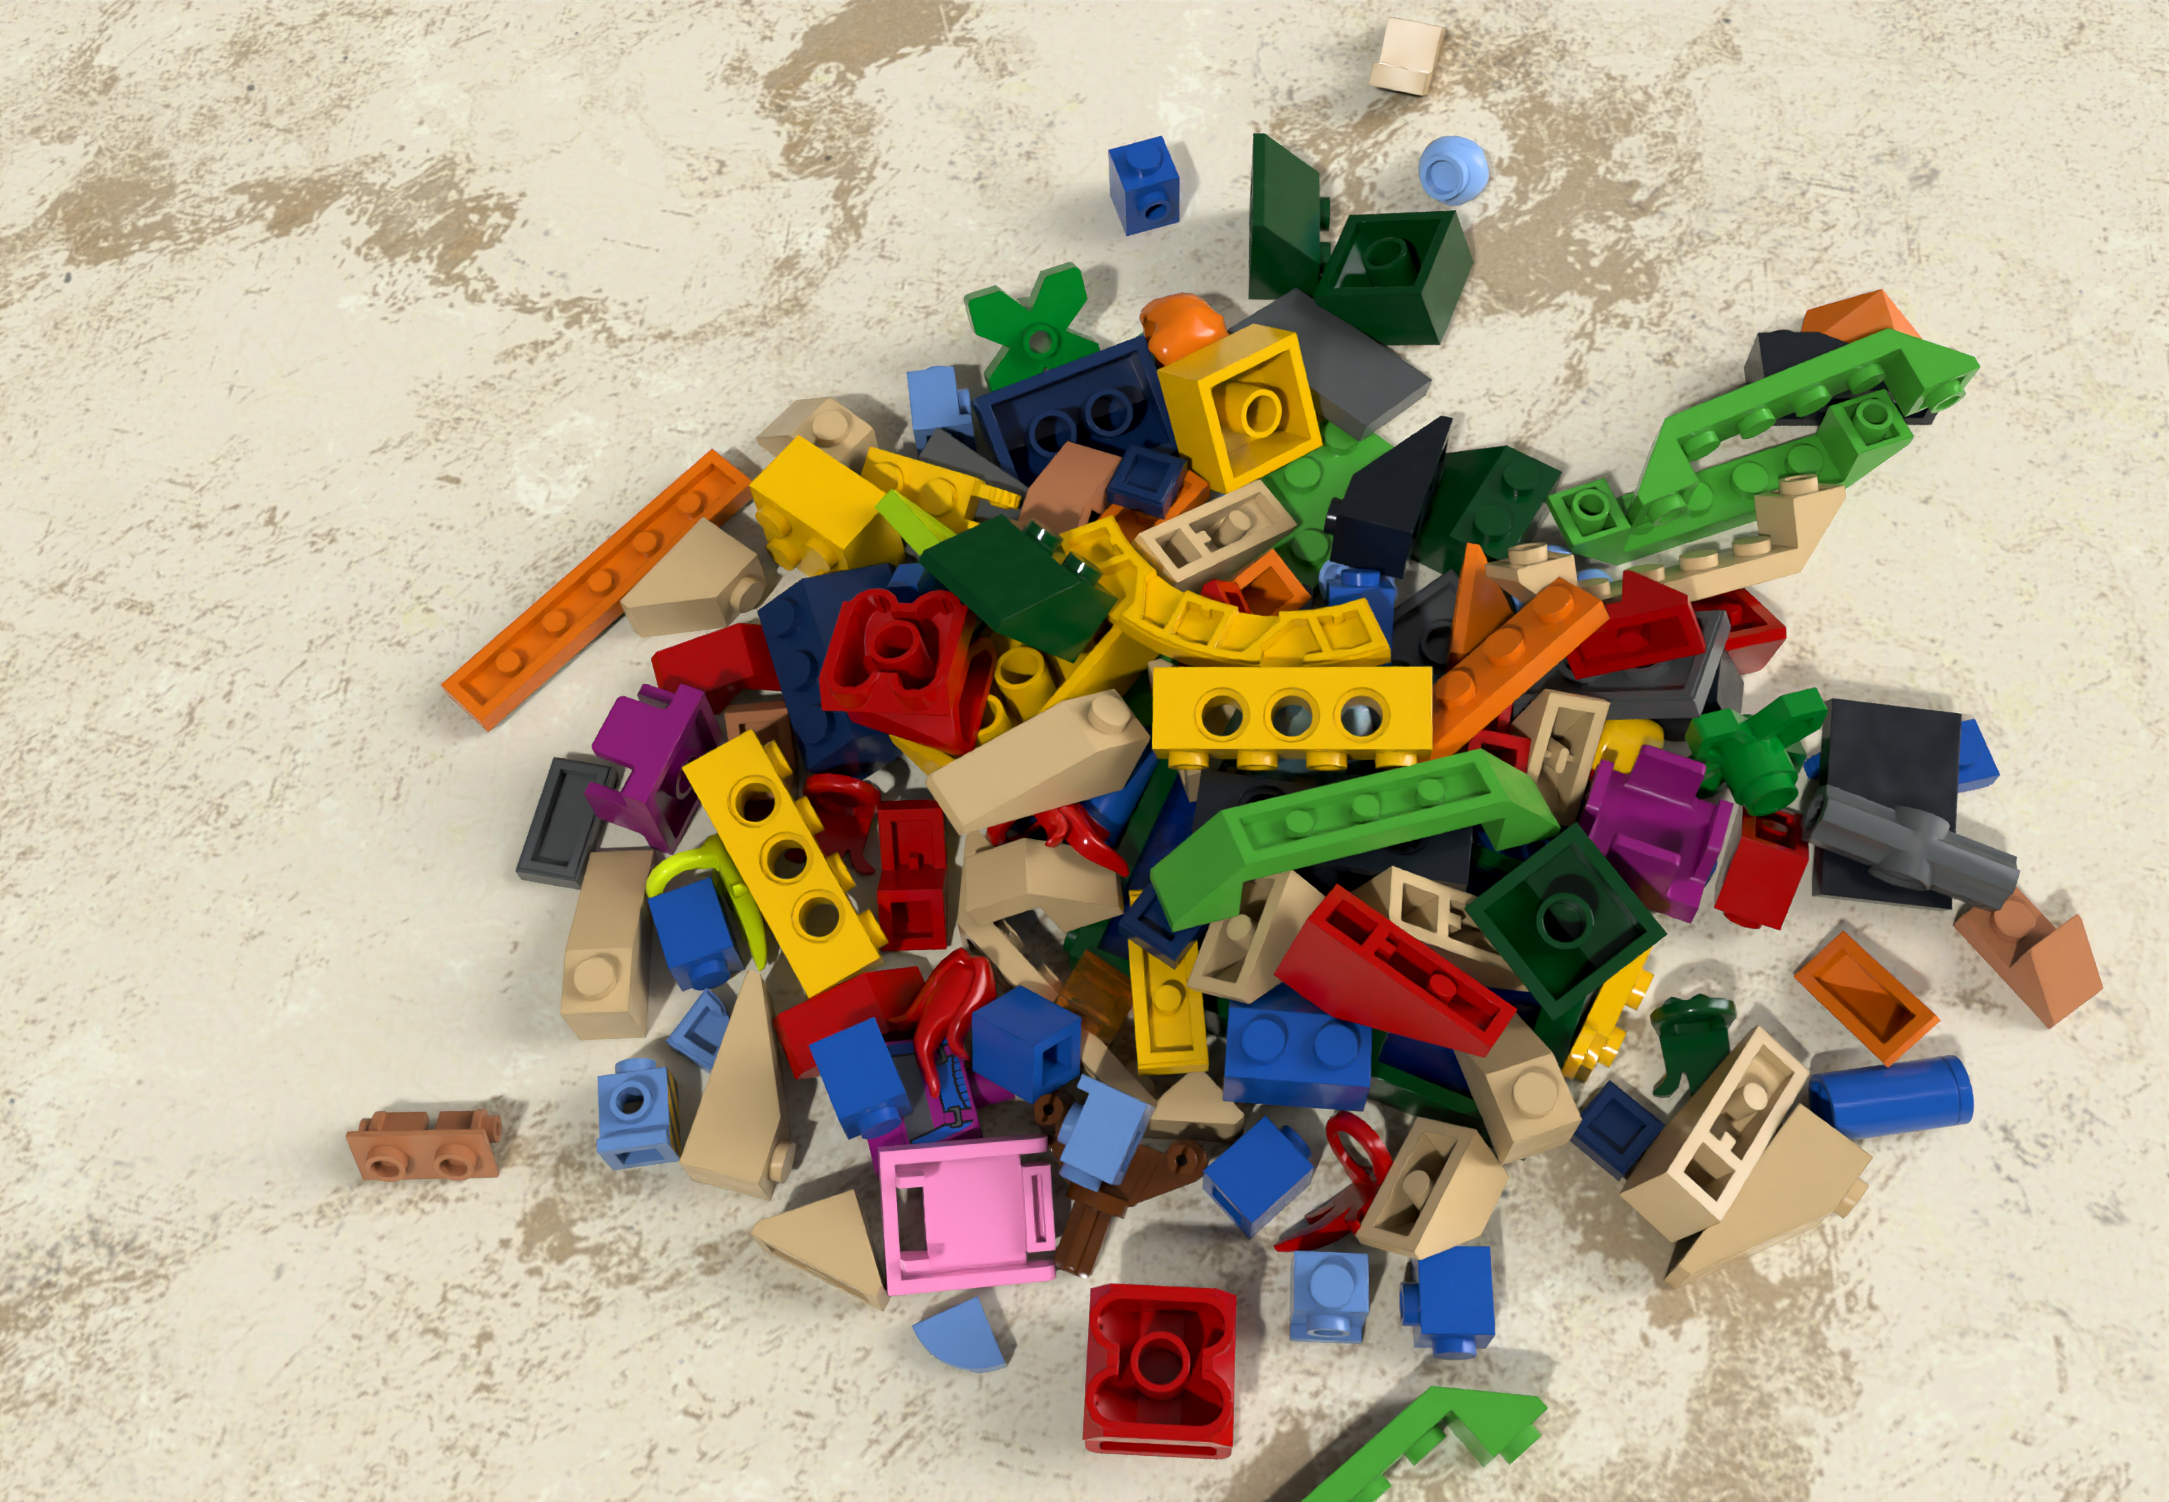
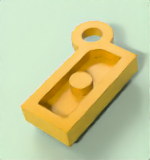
[1561,946,1655,1083]

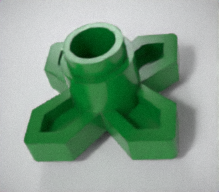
[963,262,1100,393]
[1685,687,1828,816]

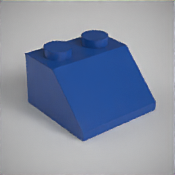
[1223,982,1372,1112]

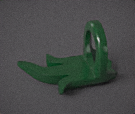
[1650,993,1737,1098]

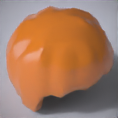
[1139,292,1229,368]

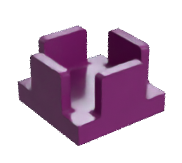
[583,683,726,856]
[1577,745,1734,924]

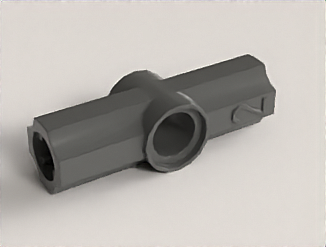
[1800,784,2020,912]

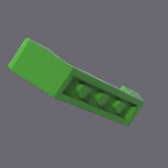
[1625,328,1980,529]
[1546,389,1914,566]
[1150,749,1561,932]
[1301,1386,1548,1502]

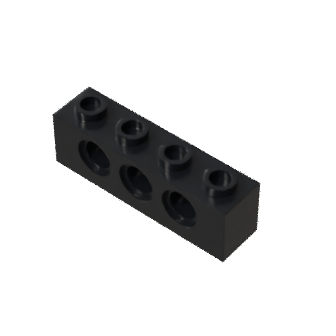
[1191,767,1473,892]

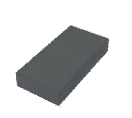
[515,757,619,890]

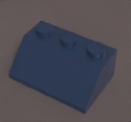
[971,334,1178,487]
[757,563,904,780]

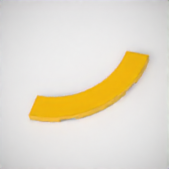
[1058,515,1391,667]

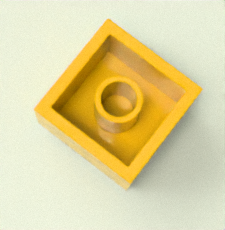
[1157,323,1323,494]
[749,434,906,577]

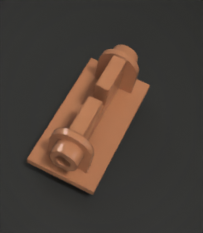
[346,1109,502,1182]

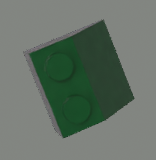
[1248,133,1331,300]
[1313,210,1473,346]
[1410,445,1562,590]
[917,514,1118,664]
[1463,822,1667,1021]

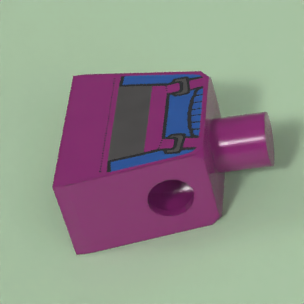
[867,1036,1016,1179]

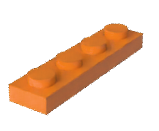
[1372,577,1610,763]

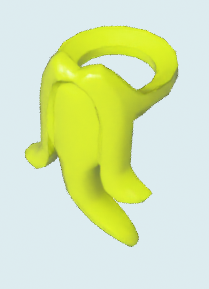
[645,834,767,971]

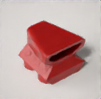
[819,588,997,756]
[1082,1283,1237,1460]

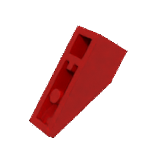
[1273,884,1518,1058]

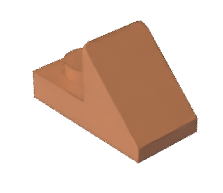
[1953,887,2103,1029]

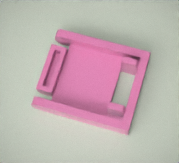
[877,1134,1057,1296]

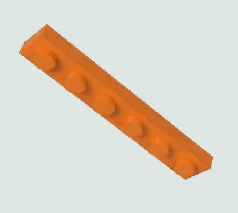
[441,449,753,732]

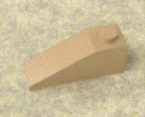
[1131,479,1298,595]
[925,689,1151,835]
[560,850,657,1040]
[1350,866,1529,992]
[679,970,796,1201]
[1619,1025,1811,1243]
[1664,1103,1873,1289]

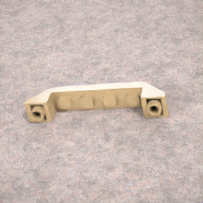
[1484,474,1846,605]
[957,830,1245,1143]

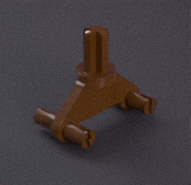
[1033,1090,1209,1278]

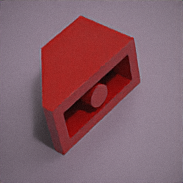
[1714,805,1809,931]

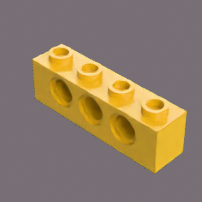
[1152,667,1433,771]
[682,728,889,999]

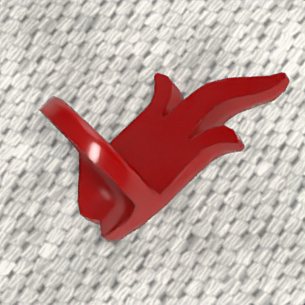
[784,773,882,876]
[986,802,1130,878]
[887,947,997,1099]
[1273,1110,1393,1253]

